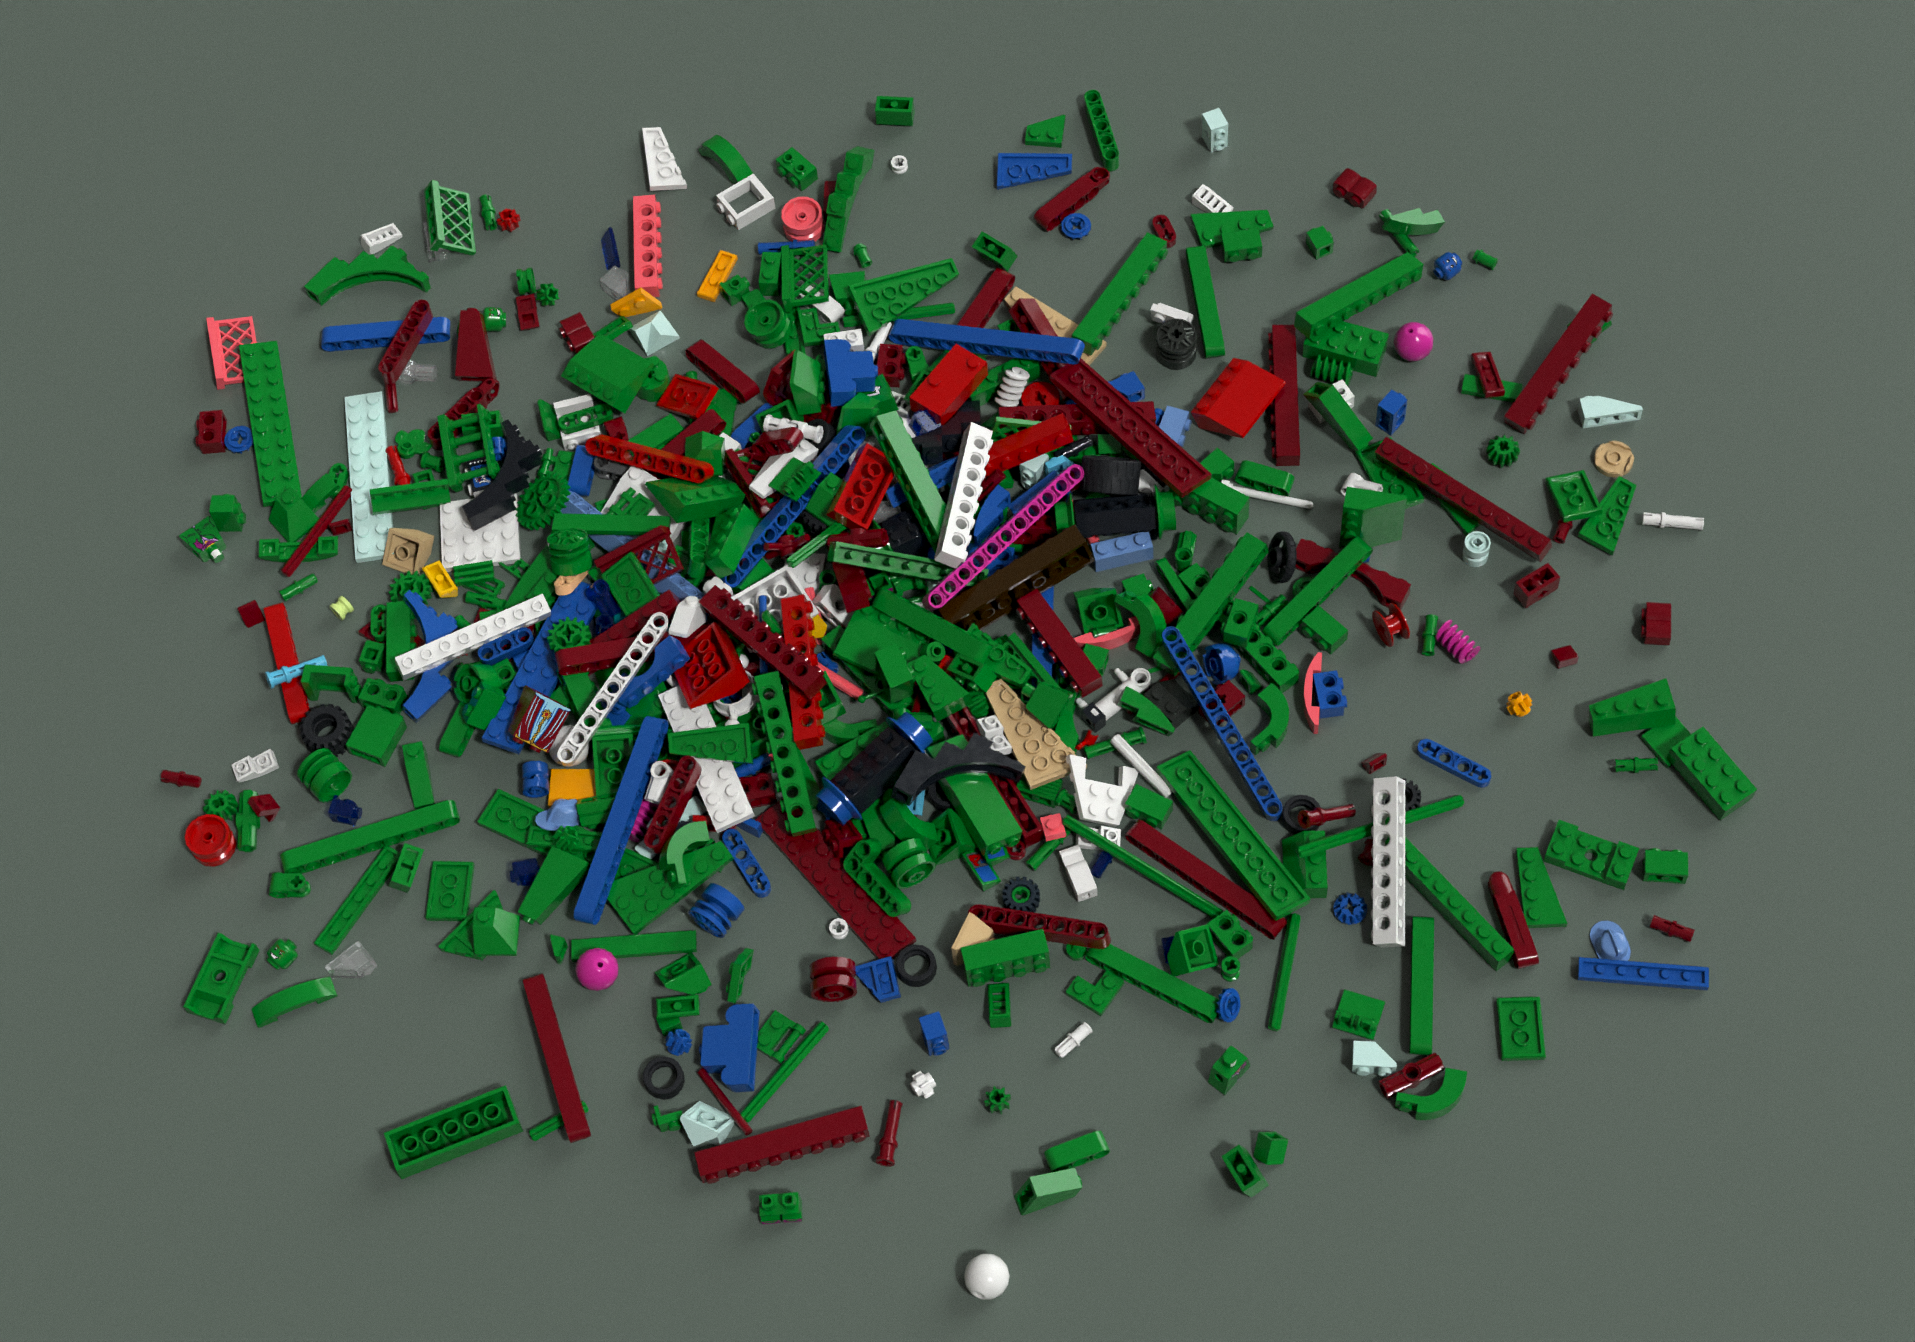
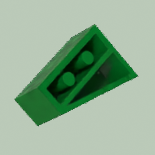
[907,655,973,722]

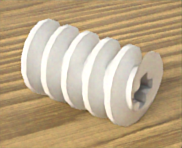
[994,367,1030,407]

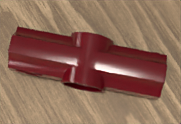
[827,528,889,548]
[1378,1053,1445,1099]

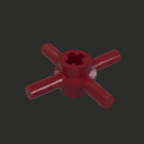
[763,534,810,560]

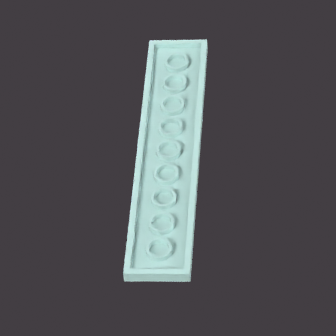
[345,391,394,563]

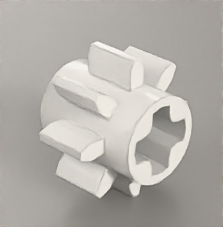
[910,1071,936,1099]

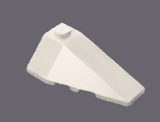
[749,439,819,499]

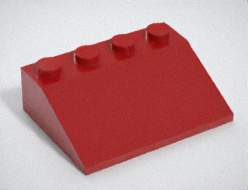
[1191,358,1286,438]
[674,622,750,709]

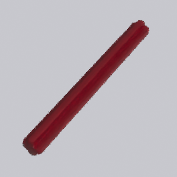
[281,485,352,577]

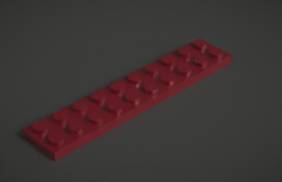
[1050,358,1211,498]
[755,799,916,960]

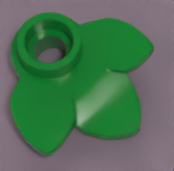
[395,429,432,459]

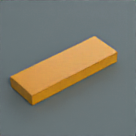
[697,250,738,303]

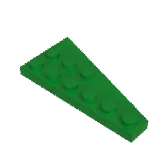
[848,258,959,337]
[607,841,735,935]

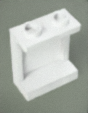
[553,394,601,450]

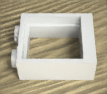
[716,174,776,230]

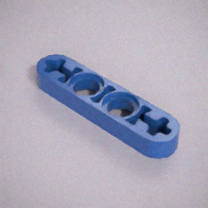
[1417,739,1491,788]
[722,829,771,898]

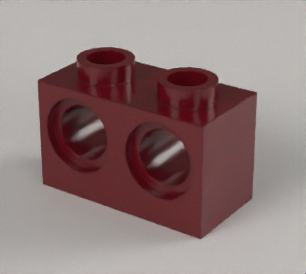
[877,344,907,388]
[196,410,227,454]
[1013,514,1056,545]
[739,773,777,808]

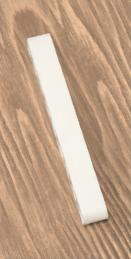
[557,612,668,766]

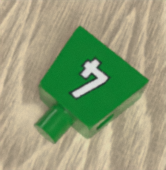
[857,374,899,415]

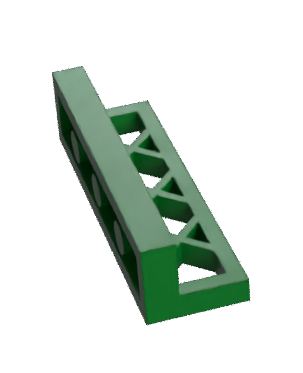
[369,479,451,515]

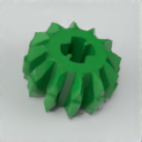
[1486,434,1520,468]
[965,687,992,719]
[203,790,239,822]

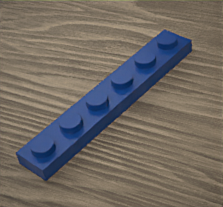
[1578,957,1709,990]

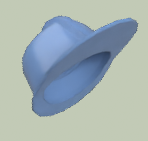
[535,799,580,831]
[1590,921,1631,961]

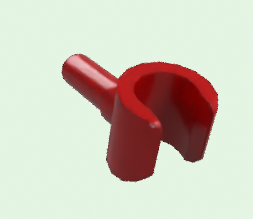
[1076,730,1099,750]

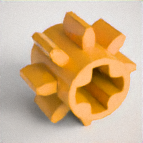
[1506,691,1532,717]

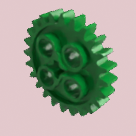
[515,472,571,531]

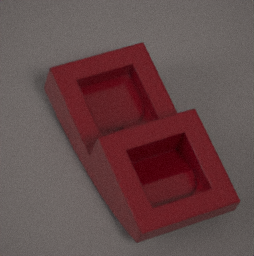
[516,294,540,331]

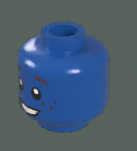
[1433,252,1462,280]

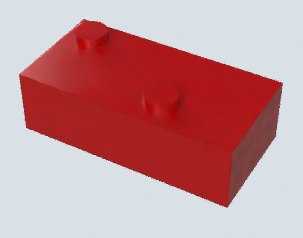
[909,344,988,427]
[826,443,895,530]

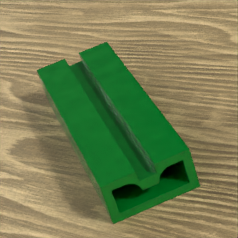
[926,734,1023,856]

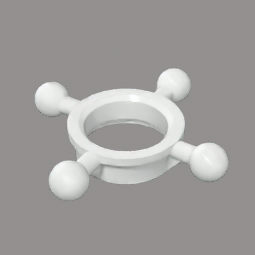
[713,654,783,726]

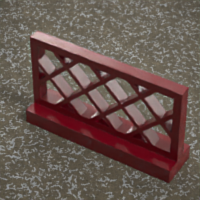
[724,447,793,518]
[594,525,684,604]

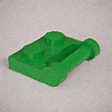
[757,1010,806,1064]

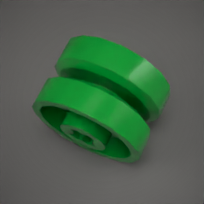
[744,299,793,349]
[882,838,936,889]

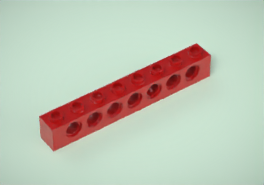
[781,594,825,750]

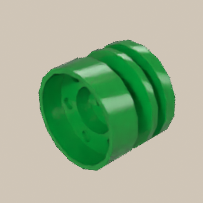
[547,528,593,576]
[297,748,353,803]

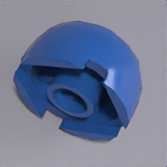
[1203,643,1241,685]

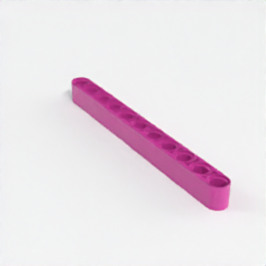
[922,464,1084,611]

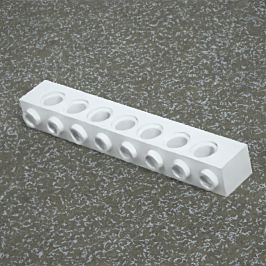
[934,422,993,568]
[395,594,551,681]
[1371,776,1405,948]

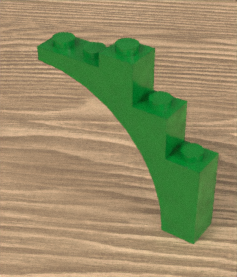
[823,146,875,252]
[304,245,431,306]

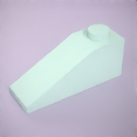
[1577,396,1643,428]

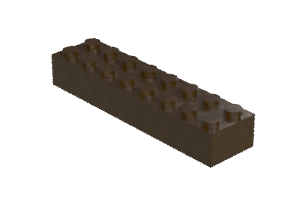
[938,524,1095,631]

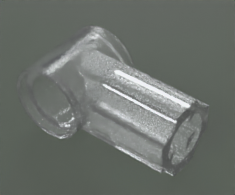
[398,360,438,384]

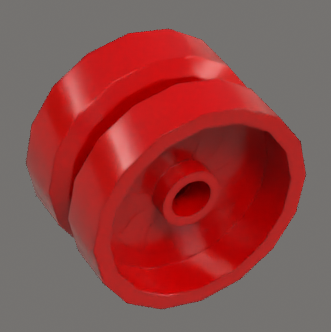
[185,814,236,867]

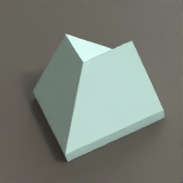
[629,310,680,356]
[680,1101,735,1146]

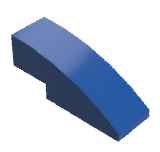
[974,484,1011,547]

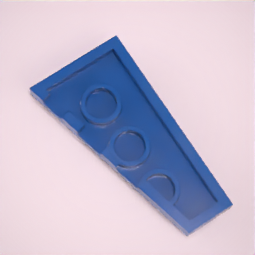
[997,153,1072,190]

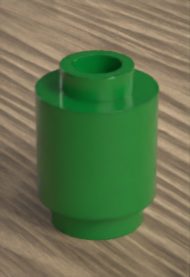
[920,641,945,663]

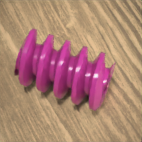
[1435,620,1481,664]
[629,797,659,842]

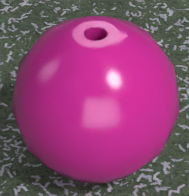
[1394,322,1434,361]
[575,948,619,991]

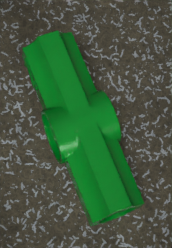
[236,790,260,853]

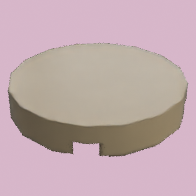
[1594,441,1634,478]

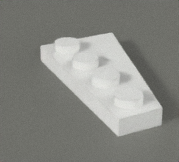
[642,127,687,191]

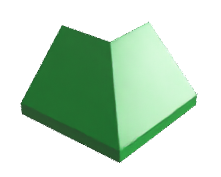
[684,431,725,476]

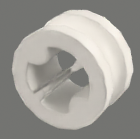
[891,155,908,174]
[829,918,849,940]

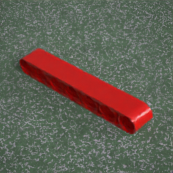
[585,434,714,483]
[264,602,311,724]

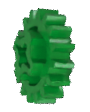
[389,571,433,605]
[547,617,592,653]

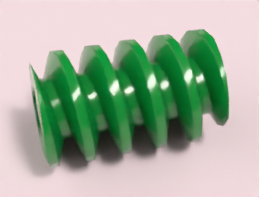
[1311,354,1354,386]

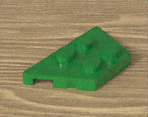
[438,890,503,960]

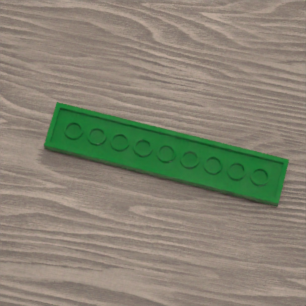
[239,341,302,507]
[1156,750,1311,921]
[477,789,659,880]

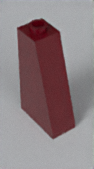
[455,308,497,382]

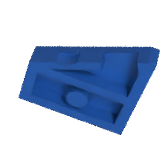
[856,956,901,1003]

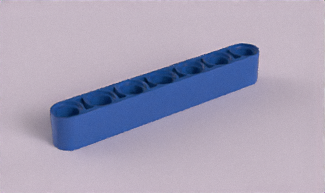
[321,317,450,352]

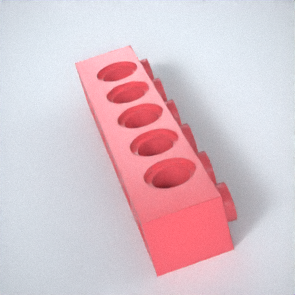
[633,195,663,297]

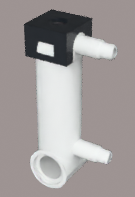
[1076,668,1151,733]

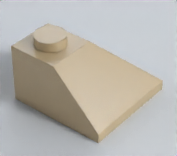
[382,528,434,575]
[951,912,996,966]

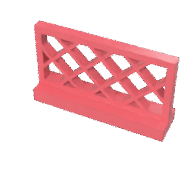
[206,316,257,390]

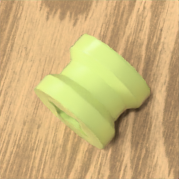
[329,596,354,621]

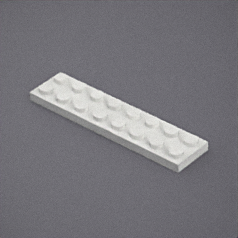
[658,686,755,833]

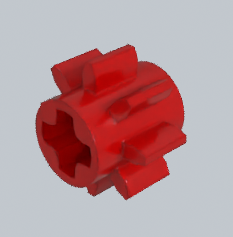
[497,208,521,232]

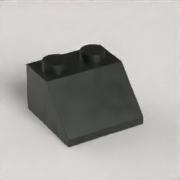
[1144,679,1199,729]

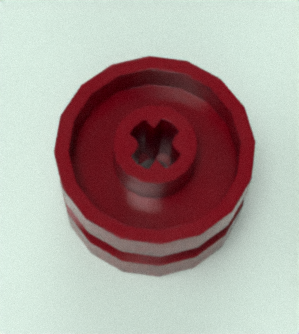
[809,957,857,1002]

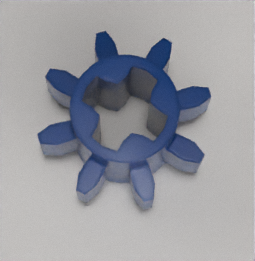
[492,437,508,461]
[665,1029,692,1056]

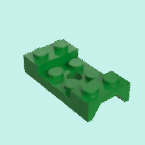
[1543,820,1639,890]
[183,933,260,1025]

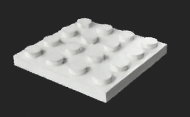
[440,493,521,572]

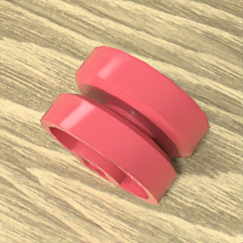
[781,197,824,242]

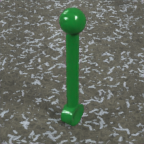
[858,688,885,703]

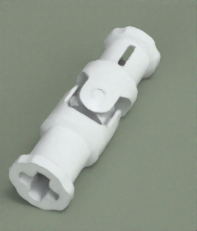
[763,414,824,443]

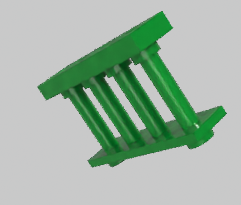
[437,404,500,492]

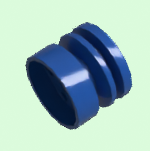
[688,883,745,938]

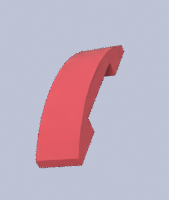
[1074,616,1140,650]
[1303,652,1322,734]

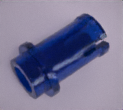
[1090,851,1113,879]

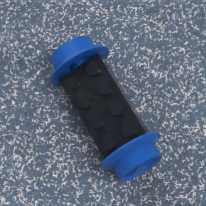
[815,712,933,826]

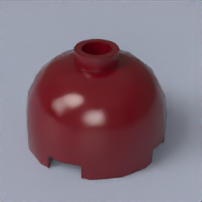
[1149,586,1185,625]

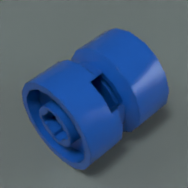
[522,761,549,798]

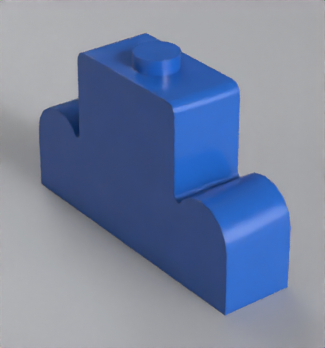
[824,339,878,407]
[699,1003,760,1092]

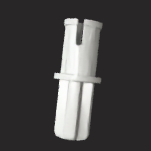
[1054,1022,1093,1058]

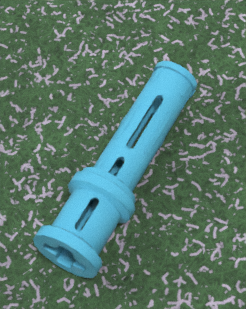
[265,655,327,689]

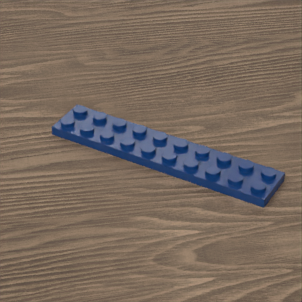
[482,582,606,754]

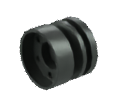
[1156,319,1197,370]

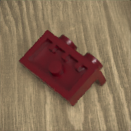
[822,819,863,858]

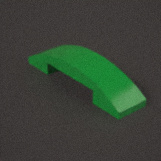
[259,536,338,562]
[252,977,338,1028]

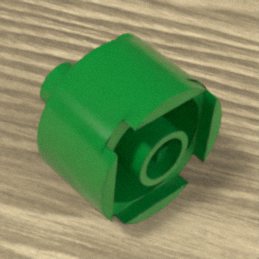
[636,356,671,402]
[454,664,502,703]

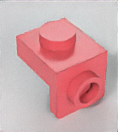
[1040,813,1066,841]

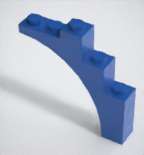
[402,590,458,723]

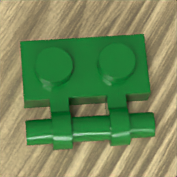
[537,448,575,481]
[606,487,655,515]

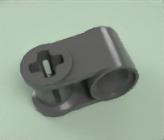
[594,456,631,482]

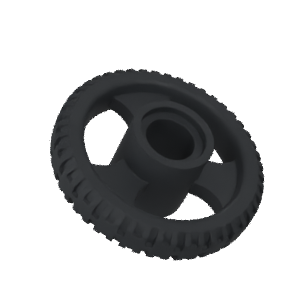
[1267,531,1297,583]

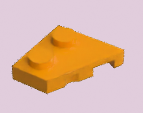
[610,287,662,317]

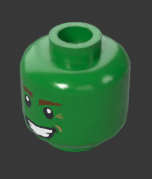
[481,307,506,332]
[267,939,298,970]

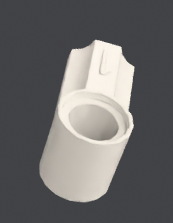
[1340,473,1383,496]
[644,761,674,805]

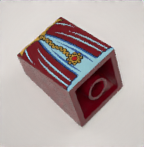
[508,685,571,753]

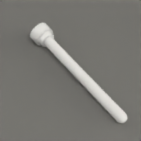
[1221,479,1313,509]

